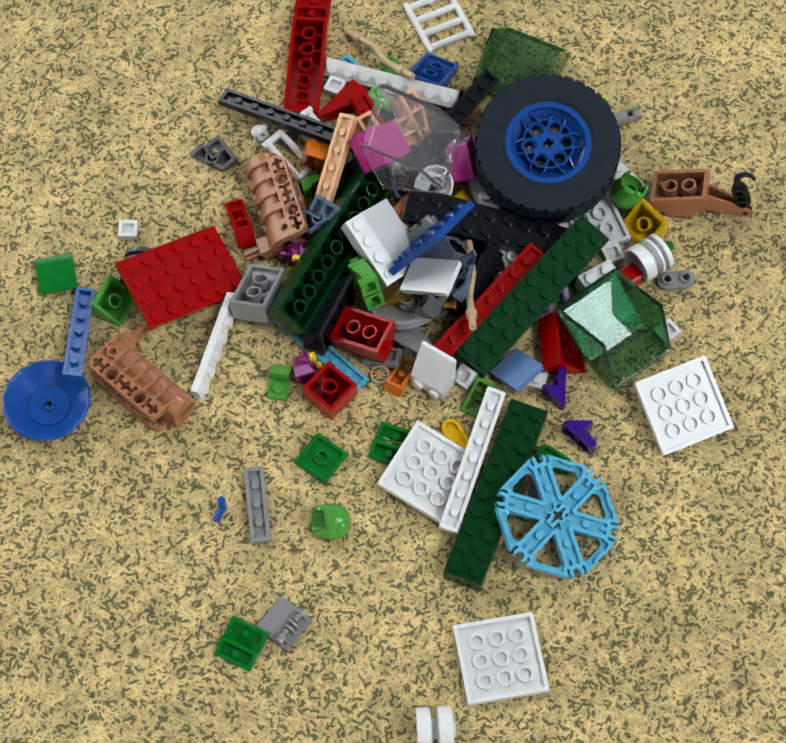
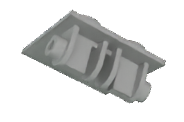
[256,596,313,651]

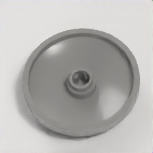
[371,275,444,330]

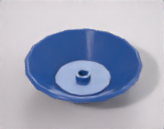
[3,360,91,441]

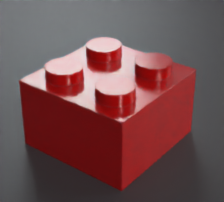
[302,361,358,420]

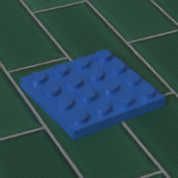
[388,200,475,276]

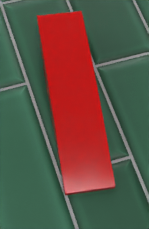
[283,0,332,115]

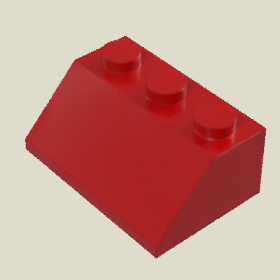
[329,306,395,363]
[538,311,586,375]

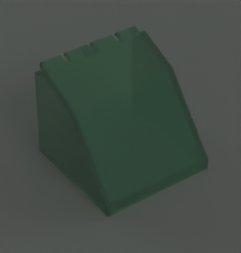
[472,27,572,98]
[555,268,671,390]

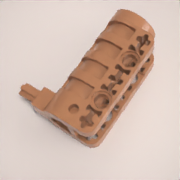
[244,153,316,261]

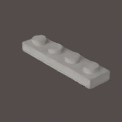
[244,466,271,545]

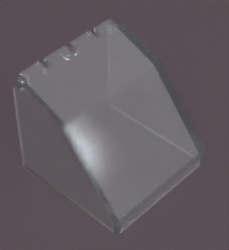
[361,84,462,193]

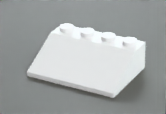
[341,198,423,290]

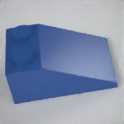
[410,52,459,104]

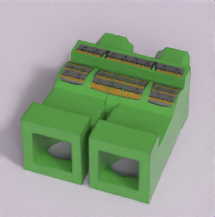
[348,257,385,312]

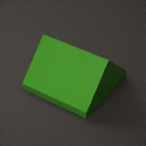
[91,274,134,327]

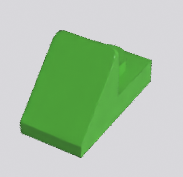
[267,364,293,401]

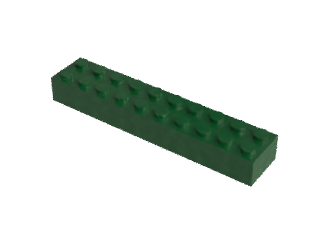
[266,166,394,335]
[454,215,610,379]
[443,399,548,592]

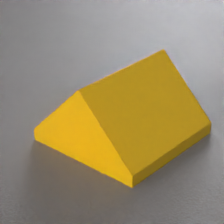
[623,198,669,244]

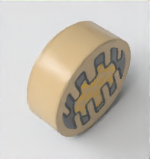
[371,366,390,385]

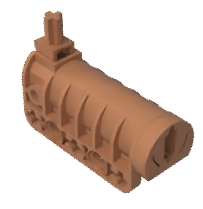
[89,323,196,432]

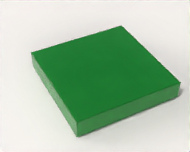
[294,432,349,484]

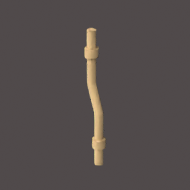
[345,29,416,80]
[465,240,477,331]

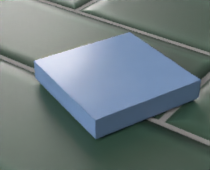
[490,348,544,393]

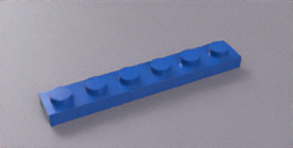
[62,287,95,381]

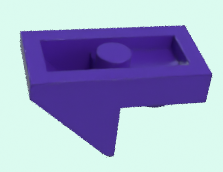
[541,368,566,410]
[562,420,597,455]

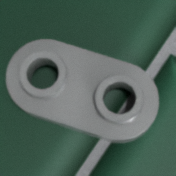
[408,215,438,241]
[657,270,695,291]

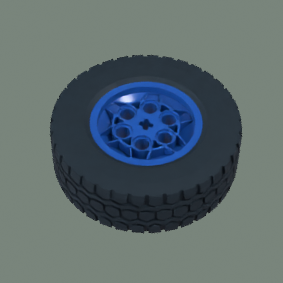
[474,74,621,224]

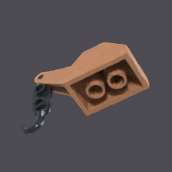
[650,168,756,217]

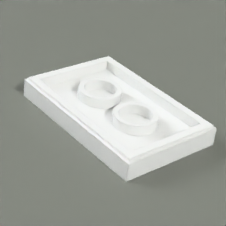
[399,258,462,297]

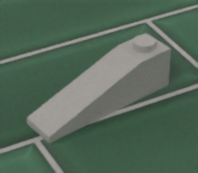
[393,327,457,380]

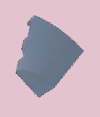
[297,194,341,234]
[451,249,477,302]

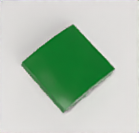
[35,252,78,295]
[367,421,410,464]
[214,615,270,671]

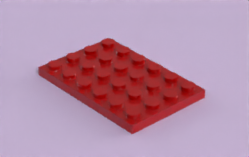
[115,226,243,331]

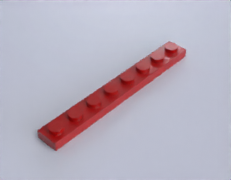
[434,242,544,356]

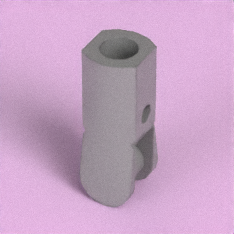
[614,106,642,126]

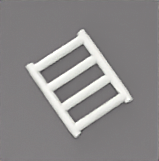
[403,0,476,54]
[261,106,322,181]

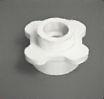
[251,124,269,144]

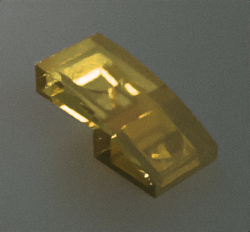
[382,281,417,305]

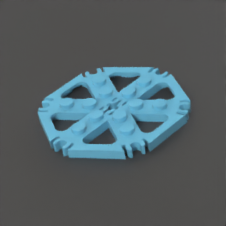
[494,454,619,580]

